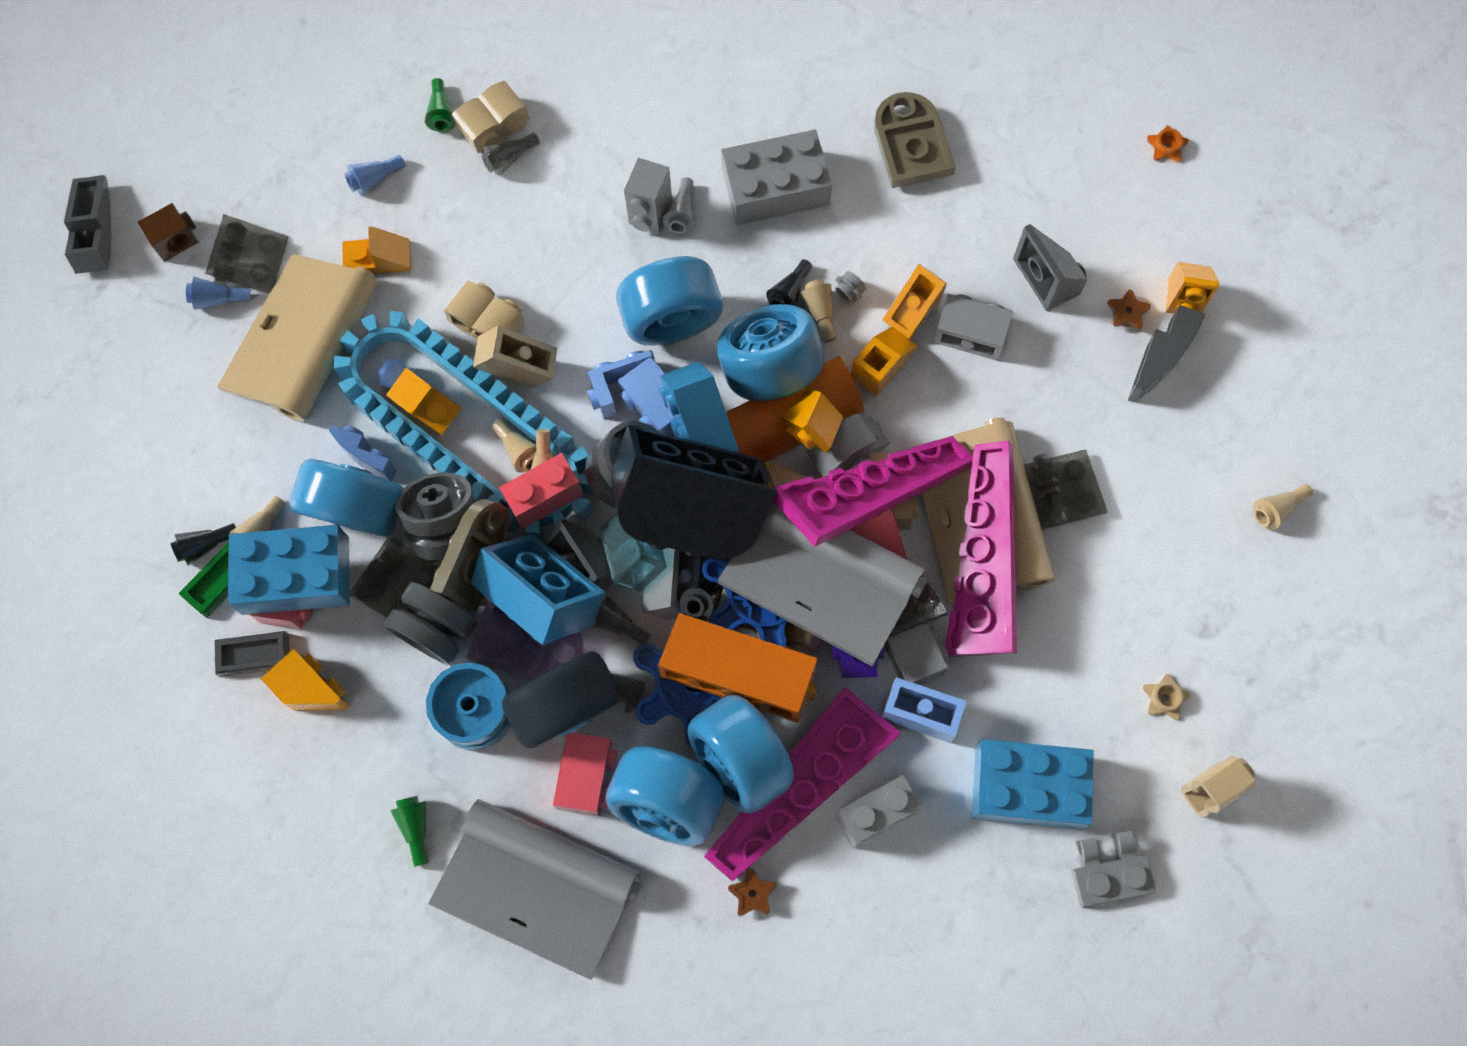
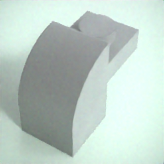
[806,413,890,477]

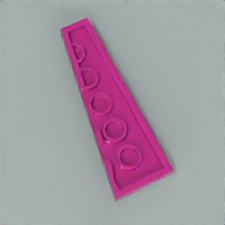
[773,436,973,547]
[945,440,1017,657]
[704,687,901,882]

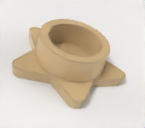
[1143,674,1190,720]

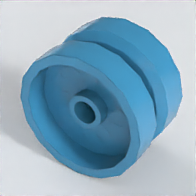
[426,662,511,751]

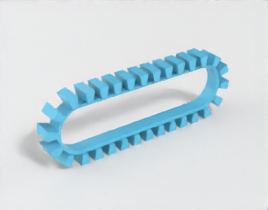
[334,311,595,541]

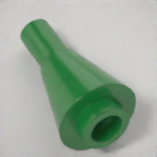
[424,78,456,132]
[390,795,429,867]

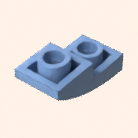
[329,425,397,481]

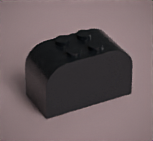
[611,424,777,559]

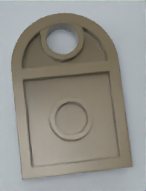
[874,92,956,188]
[430,499,510,613]

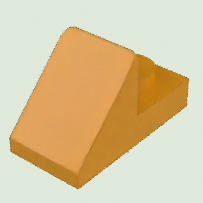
[342,227,411,274]
[882,264,947,339]
[386,368,462,435]

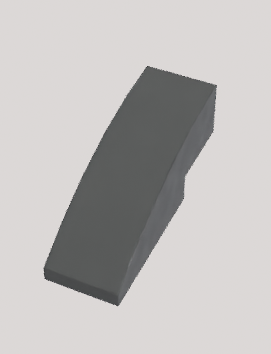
[64,175,111,274]
[1128,305,1205,402]

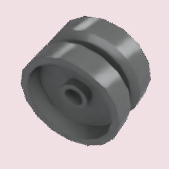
[585,421,659,508]
[395,473,475,560]
[382,582,478,666]

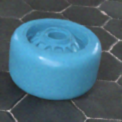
[616,256,723,346]
[717,304,824,402]
[289,459,403,537]
[687,695,794,814]
[606,746,725,846]

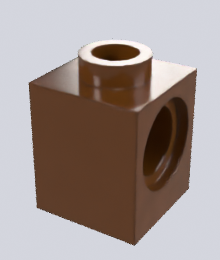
[137,203,199,262]

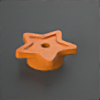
[1147,125,1189,163]

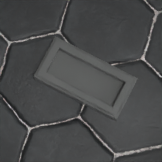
[214,631,290,677]

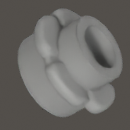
[836,271,866,302]

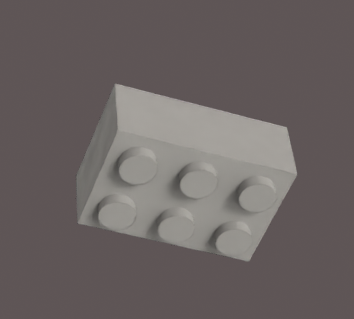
[721,129,832,225]

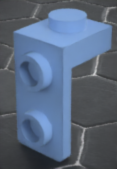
[587,350,655,419]

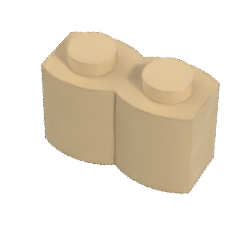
[452,80,530,153]
[444,281,525,340]
[1181,756,1256,817]

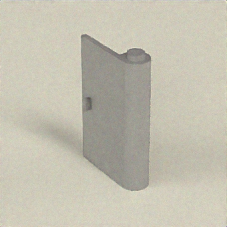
[718,502,928,666]
[428,799,643,980]

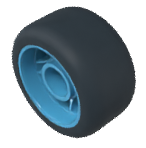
[502,651,620,749]

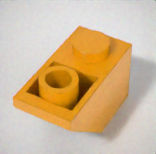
[1166,262,1219,314]
[851,327,918,397]
[781,388,843,453]
[261,649,350,711]

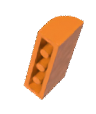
[726,355,864,462]
[658,613,818,723]

